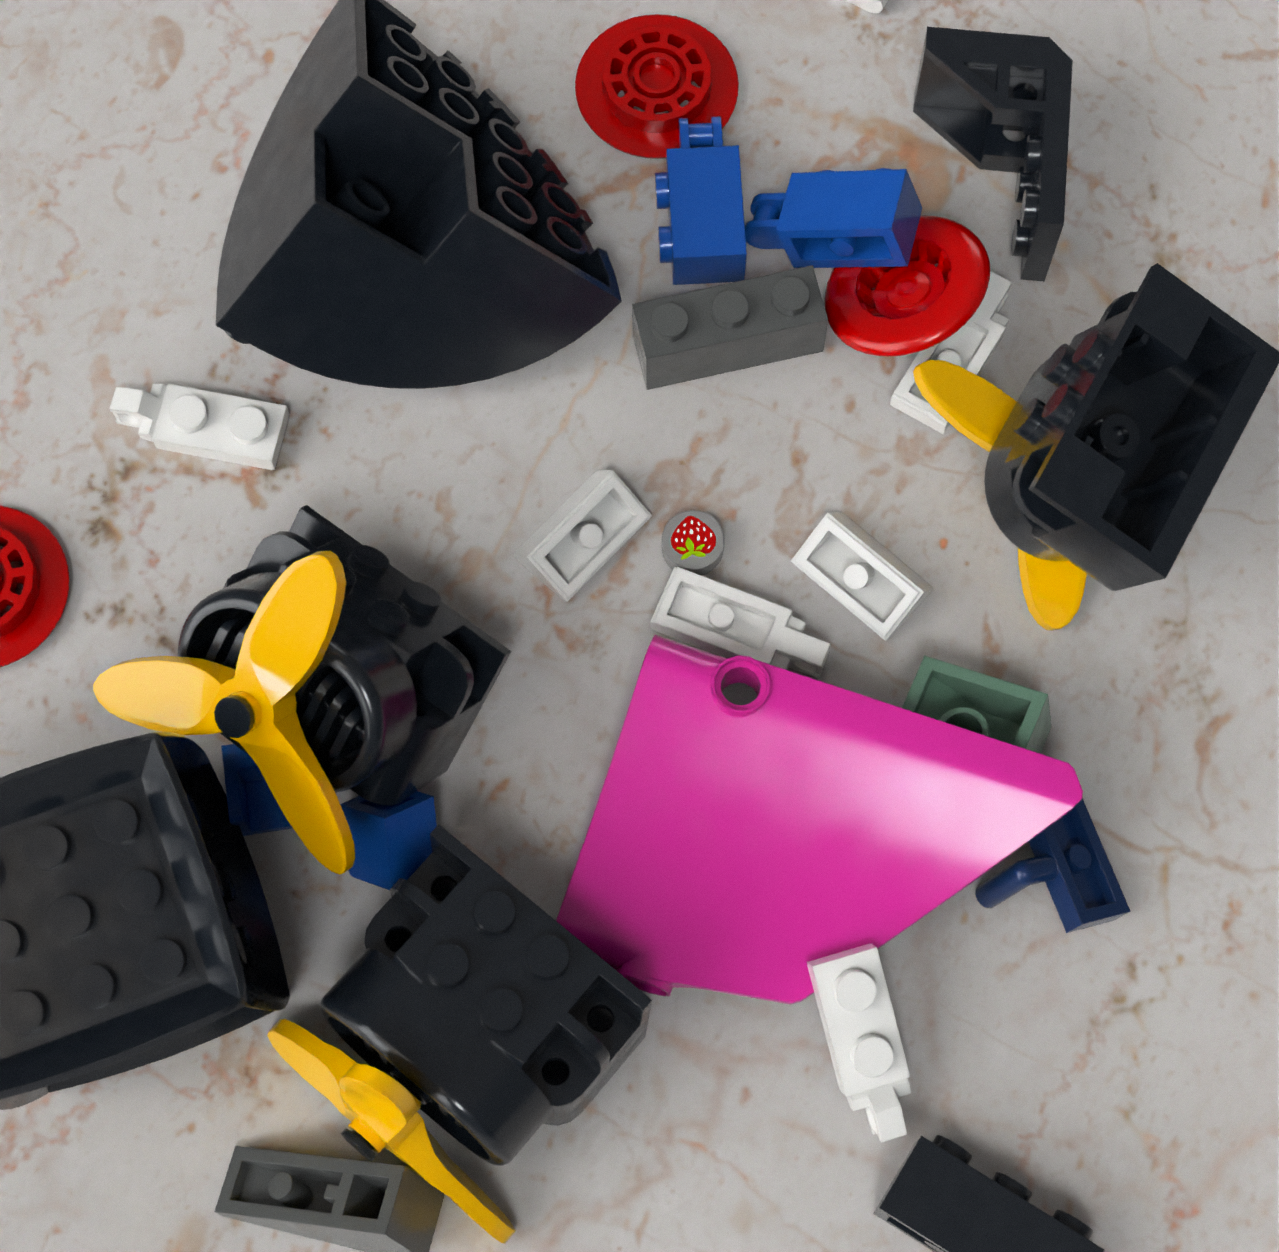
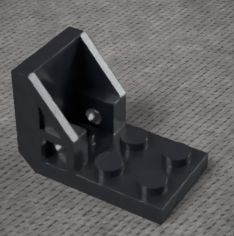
[913,27,1073,282]

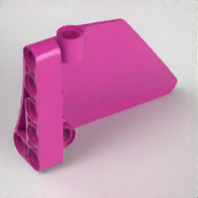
[556,635,1083,1005]

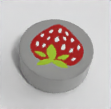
[662,510,724,575]

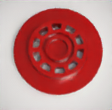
[575,14,739,159]
[825,215,990,356]
[0,506,69,667]

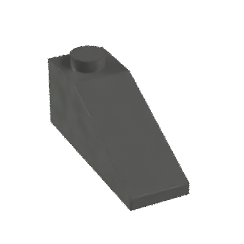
[214,1146,445,1252]

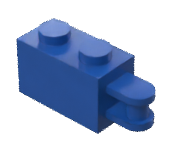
[655,116,747,285]
[745,168,922,268]

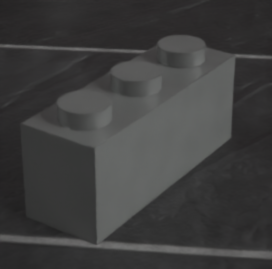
[632,265,828,390]

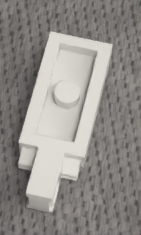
[890,271,1012,434]
[110,384,290,470]
[650,567,831,678]
[807,943,911,1143]

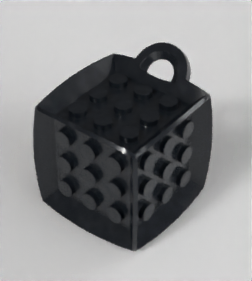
[0,732,290,1110]

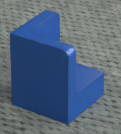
[221,744,293,836]
[341,791,437,891]

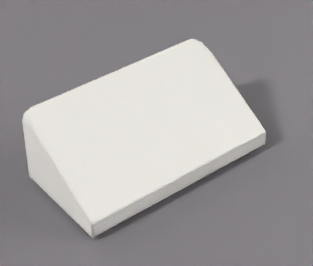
[514,470,652,602]
[791,511,934,641]

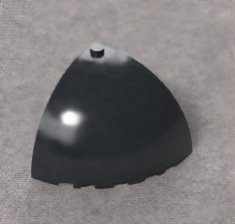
[216,0,622,389]

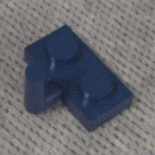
[975,798,1131,933]

